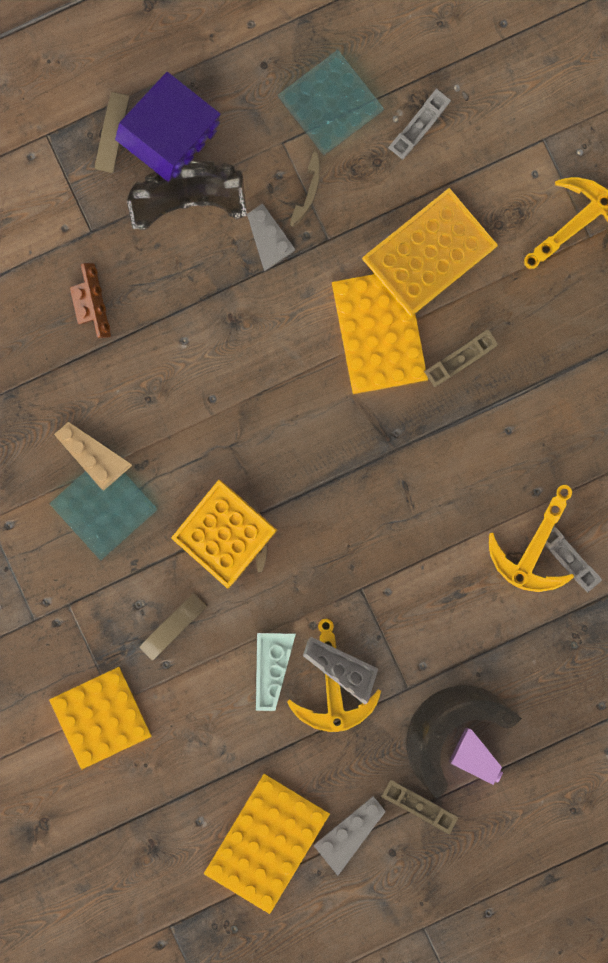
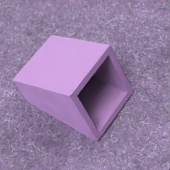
[449,727,503,785]

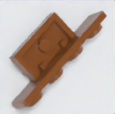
[70,263,111,338]

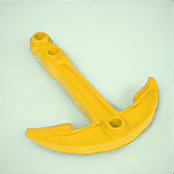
[524,177,608,269]
[489,485,574,592]
[287,619,381,732]

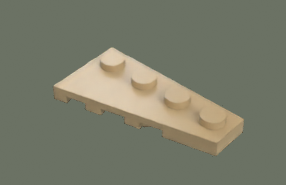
[54,422,132,491]

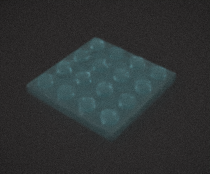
[278,50,384,156]
[49,471,158,561]

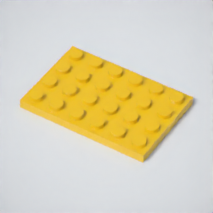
[362,188,498,317]
[332,274,428,394]
[204,774,330,914]

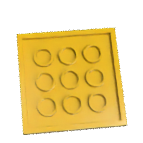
[171,480,277,589]
[49,667,152,770]

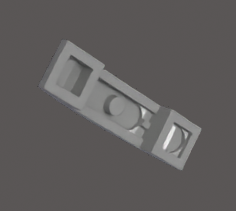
[388,89,451,160]
[545,526,603,593]

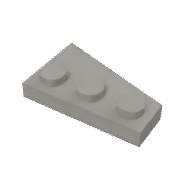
[247,203,295,272]

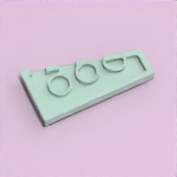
[256,633,296,711]

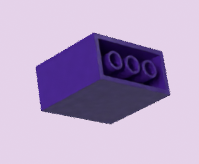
[115,72,221,182]

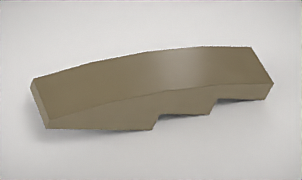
[95,91,130,173]

